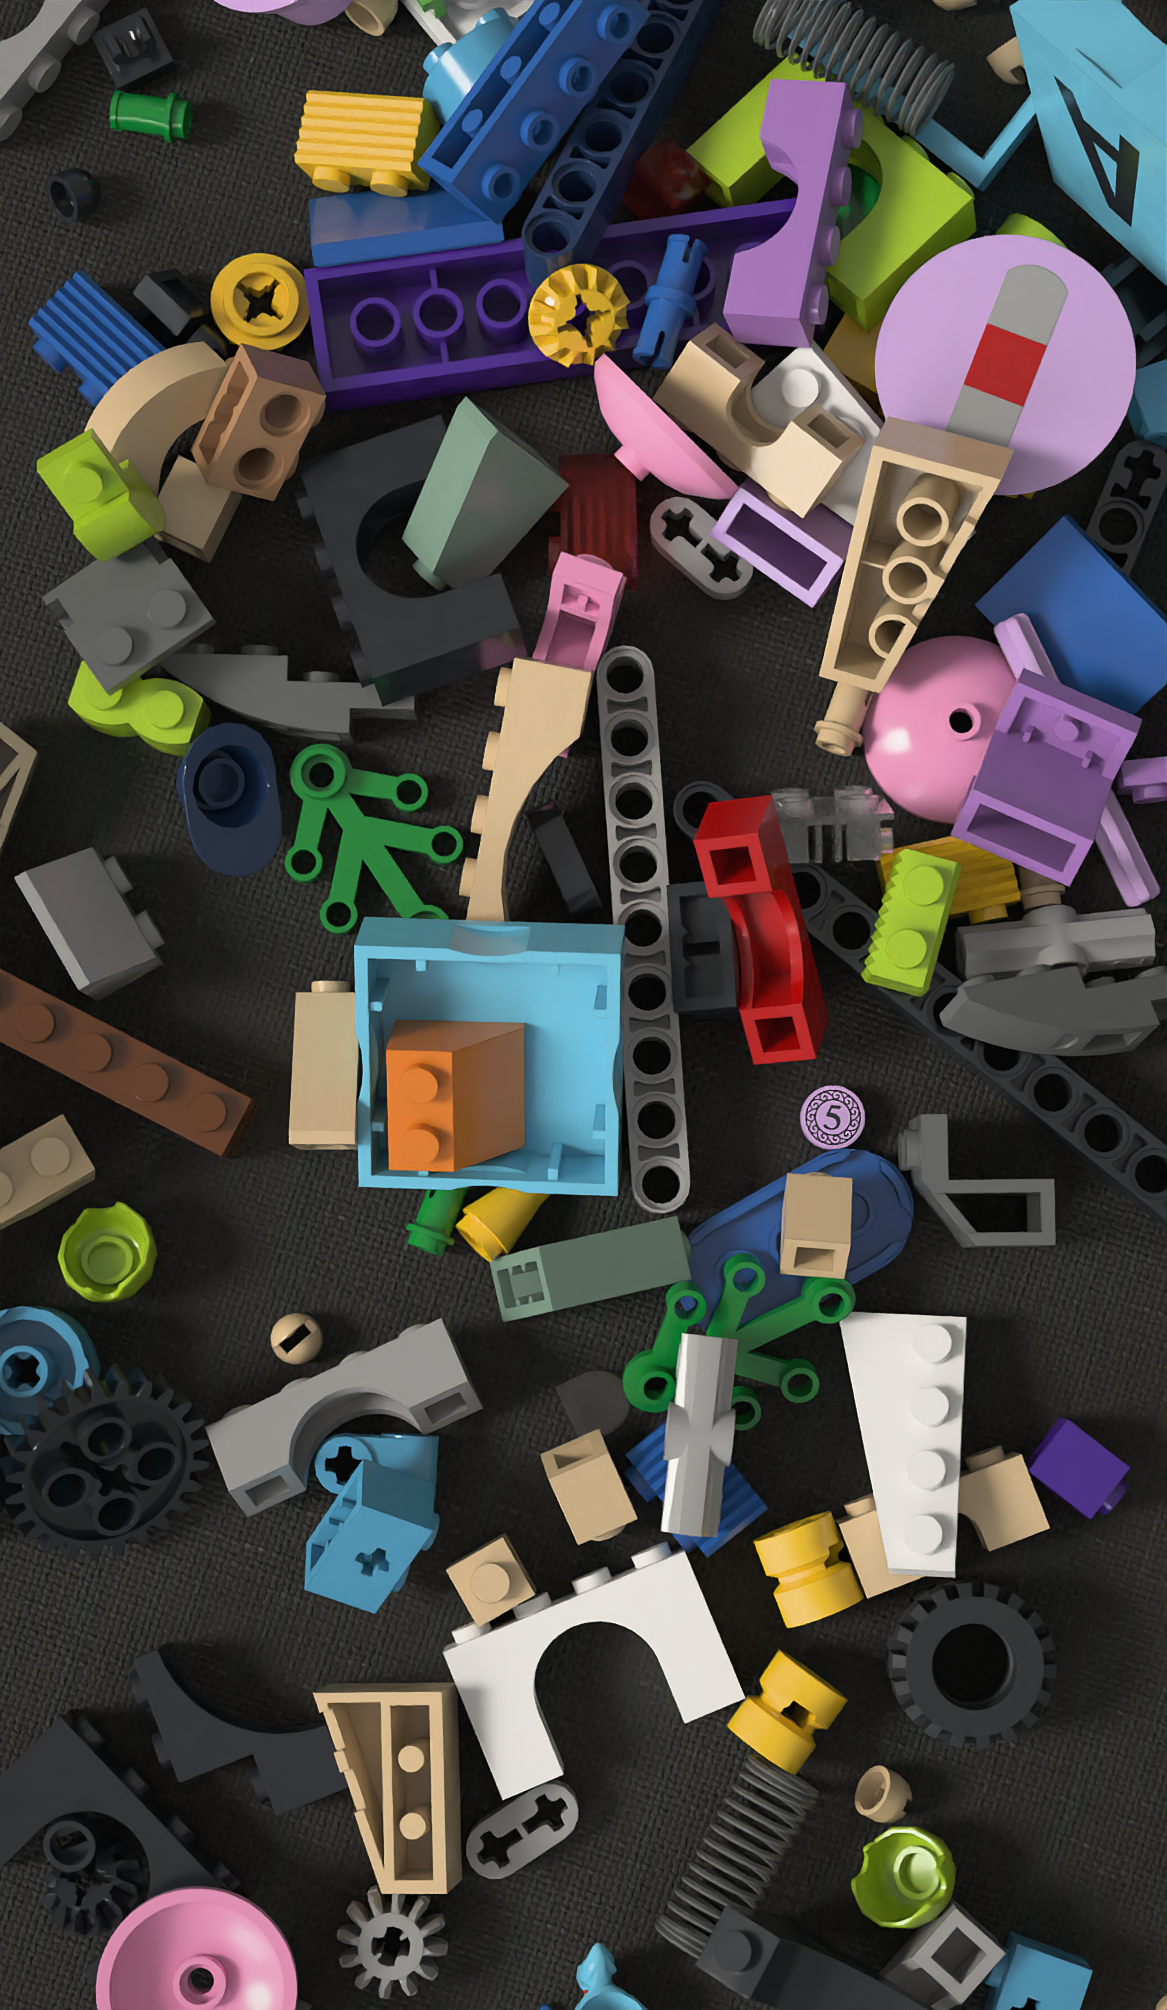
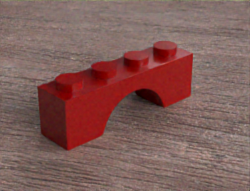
[693,795,829,1065]

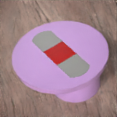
[875,235,1136,495]

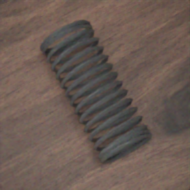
[753,0,956,137]
[655,1753,821,1959]

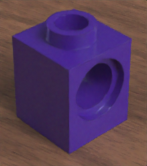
[1025,1417,1130,1519]

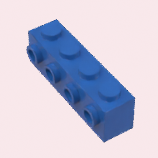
[417,0,651,225]

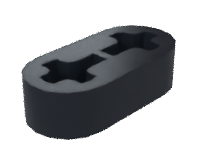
[524,799,603,921]

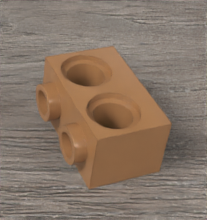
[190,343,326,501]

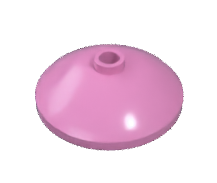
[594,353,739,500]
[861,636,1017,825]
[96,1886,298,2010]

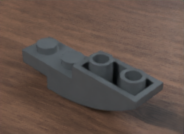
[160,643,418,743]
[939,964,1167,1056]

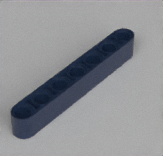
[521,0,725,290]

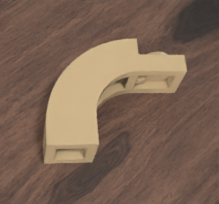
[84,341,281,498]

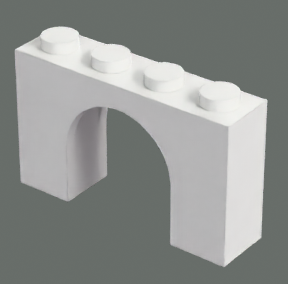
[443,1542,745,1800]

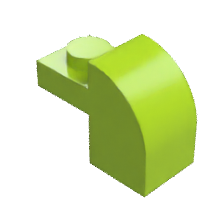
[37,428,164,563]

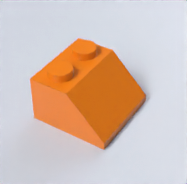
[386,1019,526,1172]

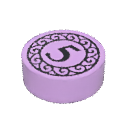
[800,1086,865,1150]

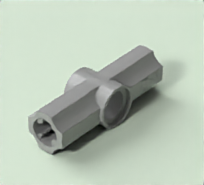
[954,905,1156,983]
[661,1333,738,1537]

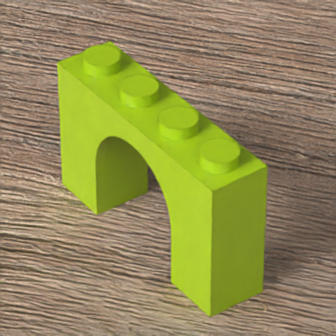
[686,52,976,332]

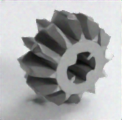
[337,1885,448,1999]

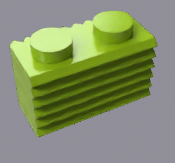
[861,848,962,997]

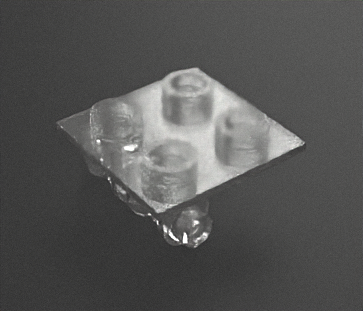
[771,785,894,863]

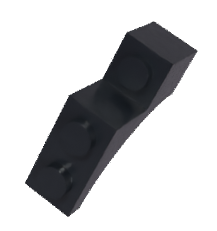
[129,1643,349,1816]

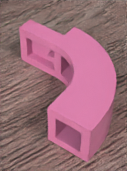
[532,551,627,758]

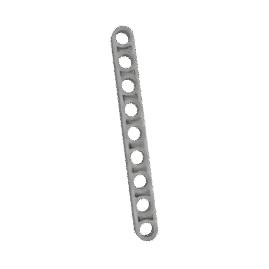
[596,645,690,1215]

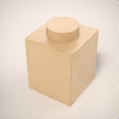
[154,456,242,563]
[780,1172,852,1279]
[540,1429,638,1545]
[446,1532,537,1628]

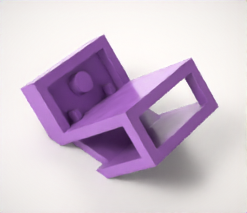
[709,477,854,608]
[950,668,1142,887]

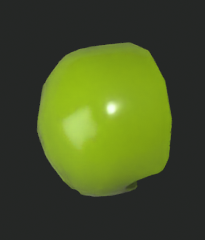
[58,1202,157,1303]
[851,1826,956,1929]

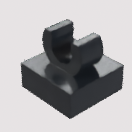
[90,7,177,93]
[133,268,213,348]

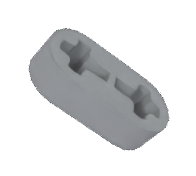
[649,497,753,600]
[466,1779,578,1879]

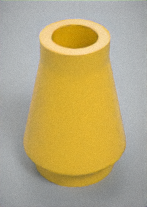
[456,1187,551,1262]

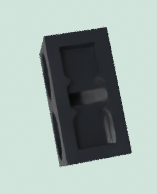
[666,881,741,1022]

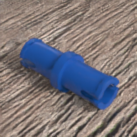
[632,234,708,371]

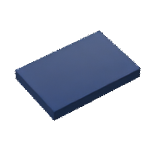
[309,181,504,268]
[975,514,1167,715]

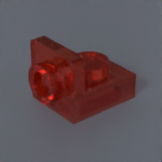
[622,137,712,220]

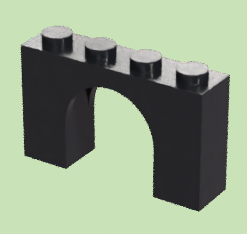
[293,414,527,707]
[0,1710,249,1987]

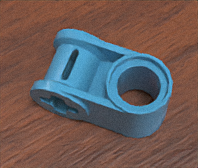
[314,1432,439,1501]

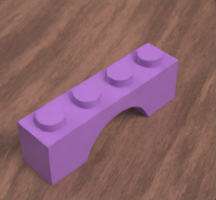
[723,79,863,348]

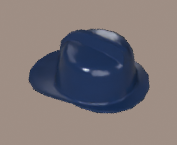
[176,722,282,877]

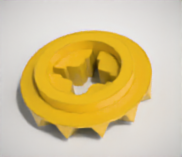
[211,253,310,352]
[528,264,630,368]

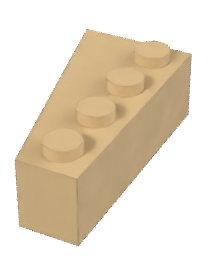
[819,416,1015,693]

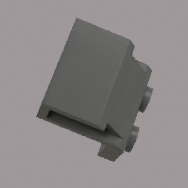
[41,536,216,696]
[898,1114,1056,1248]

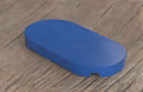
[675,1148,914,1331]

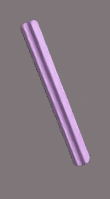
[994,613,1160,907]

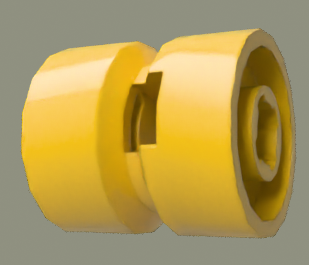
[753,1511,864,1628]
[727,1649,848,1776]

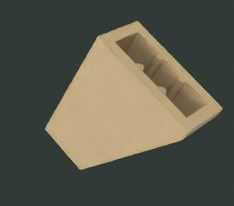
[289,981,363,1150]

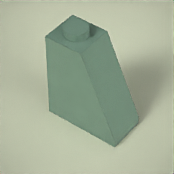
[401,397,569,591]
[489,1216,692,1322]

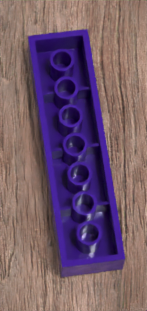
[303,198,827,413]

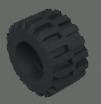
[885,1576,1057,1750]

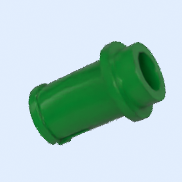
[110,90,193,144]
[406,1186,471,1257]

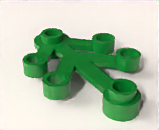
[285,744,464,936]
[622,1253,856,1431]

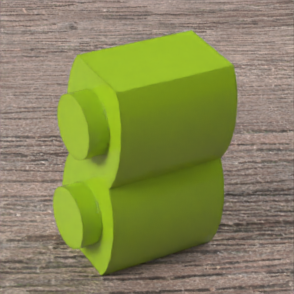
[68,661,212,756]

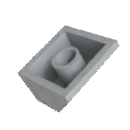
[14,847,165,1001]

